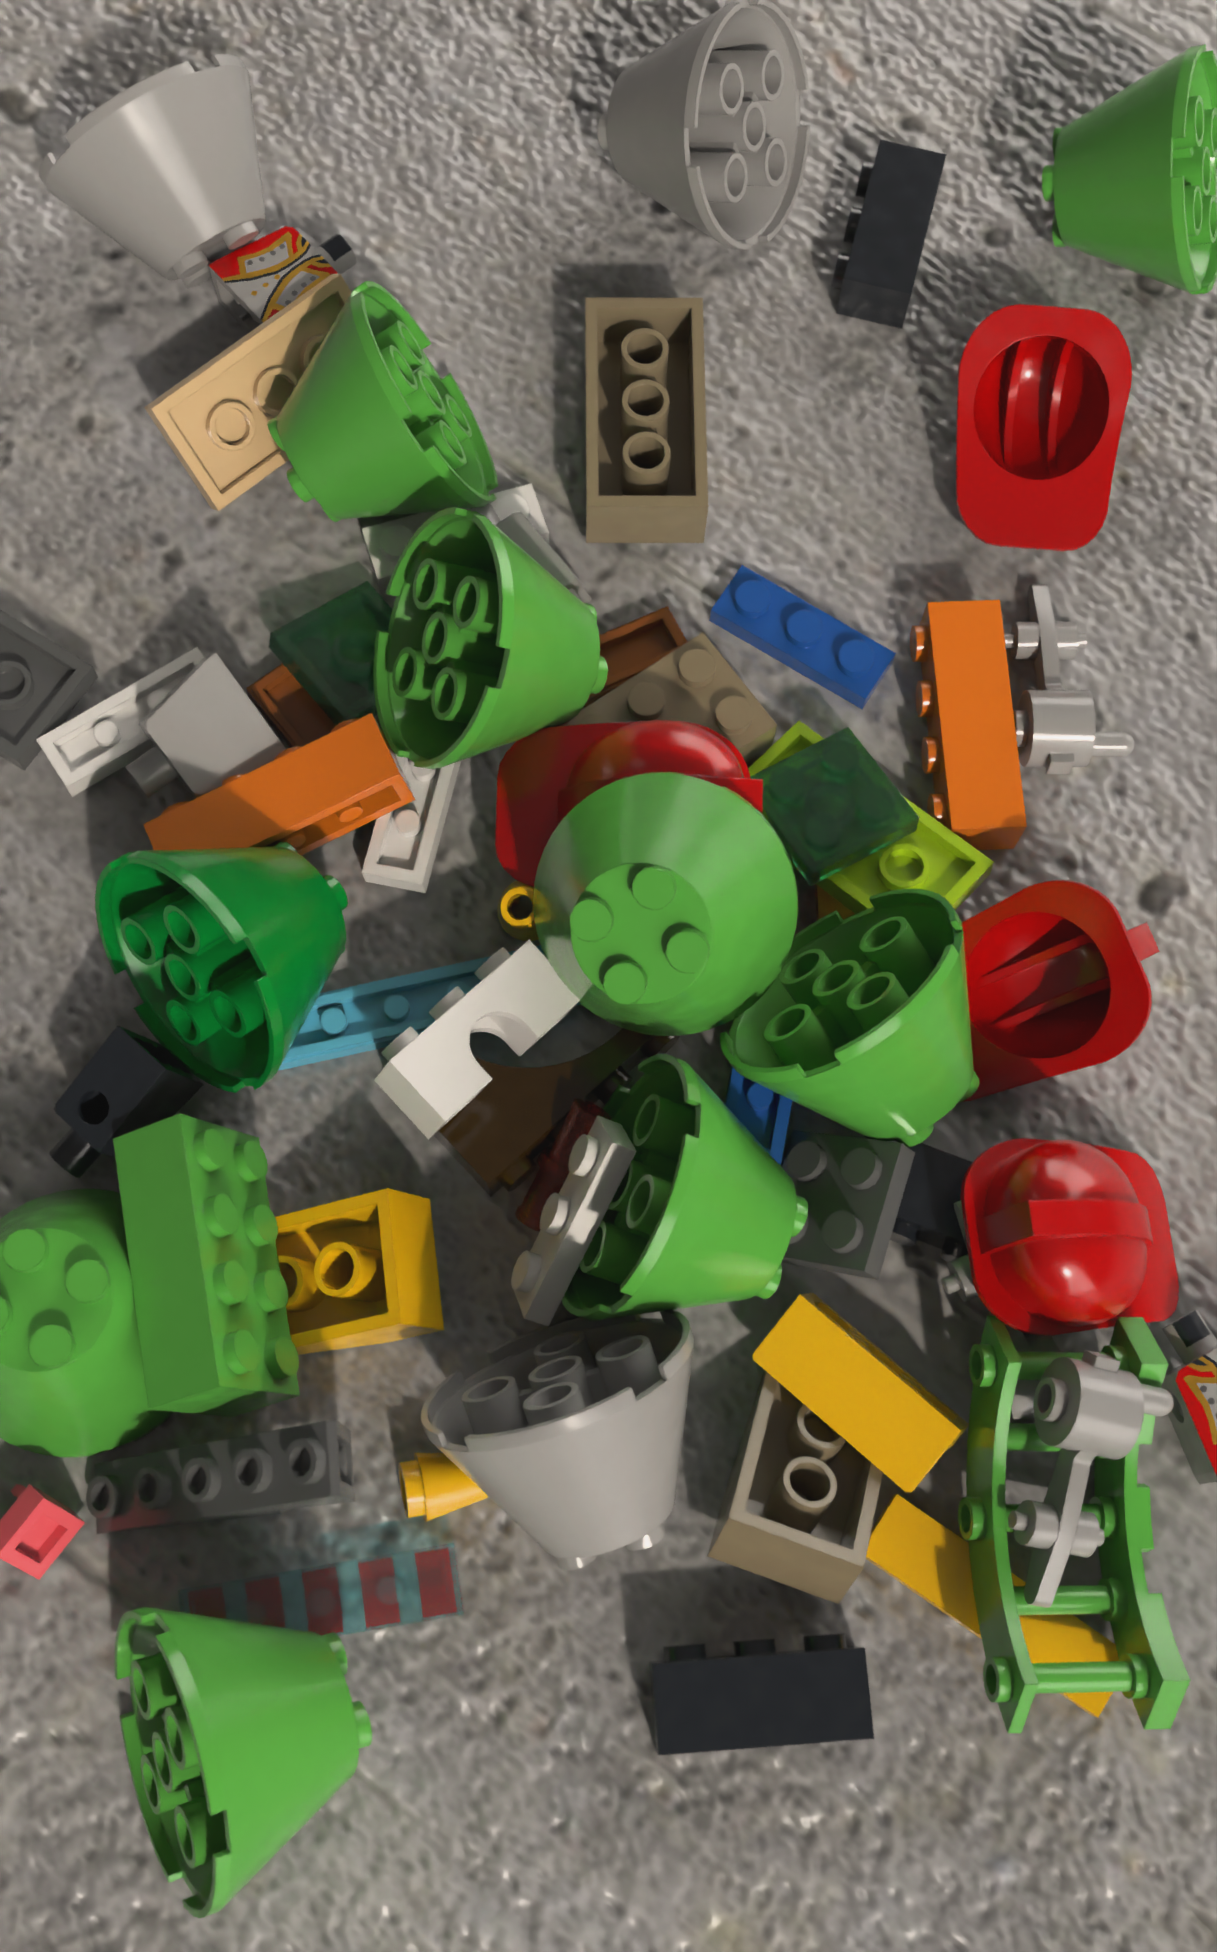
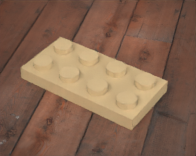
[144,274,351,511]

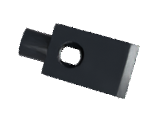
[49,1025,204,1178]

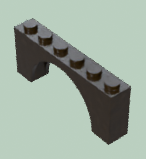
[434,1028,680,1197]

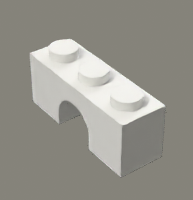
[374,939,580,1139]

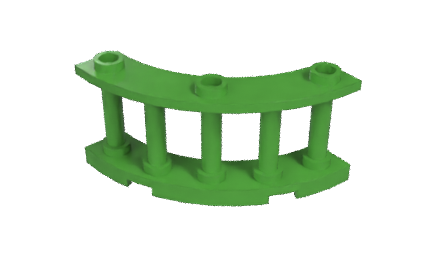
[958,1315,1190,1734]

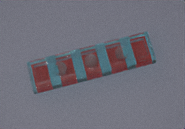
[178,1543,465,1636]

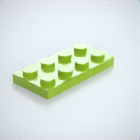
[748,720,994,914]

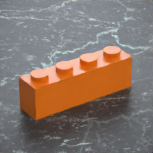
[910,599,1027,850]
[143,713,415,855]

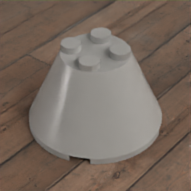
[597,0,810,250]
[39,54,266,288]
[421,1310,694,1570]

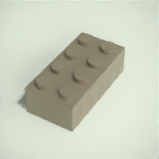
[585,297,708,543]
[559,632,777,768]

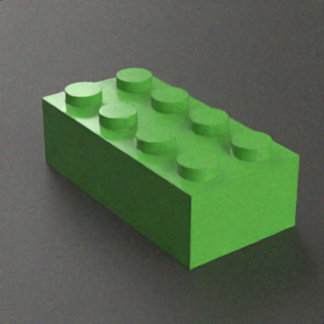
[113,1113,300,1417]

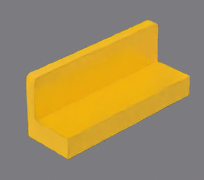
[753,1293,969,1493]

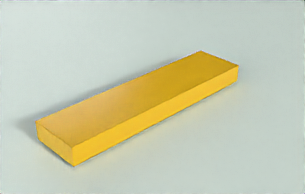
[866,1494,1119,1718]

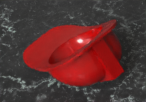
[956,304,1132,551]
[495,720,763,887]
[961,880,1160,1102]
[961,1138,1179,1336]

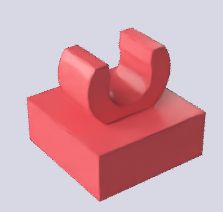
[0,1484,85,1580]

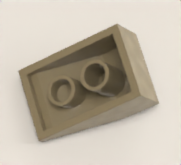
[708,1370,883,1604]

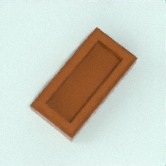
[584,606,688,708]
[246,654,349,748]

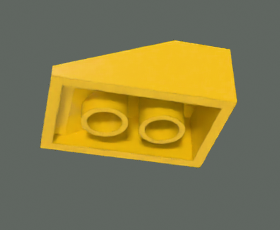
[275,1188,444,1355]

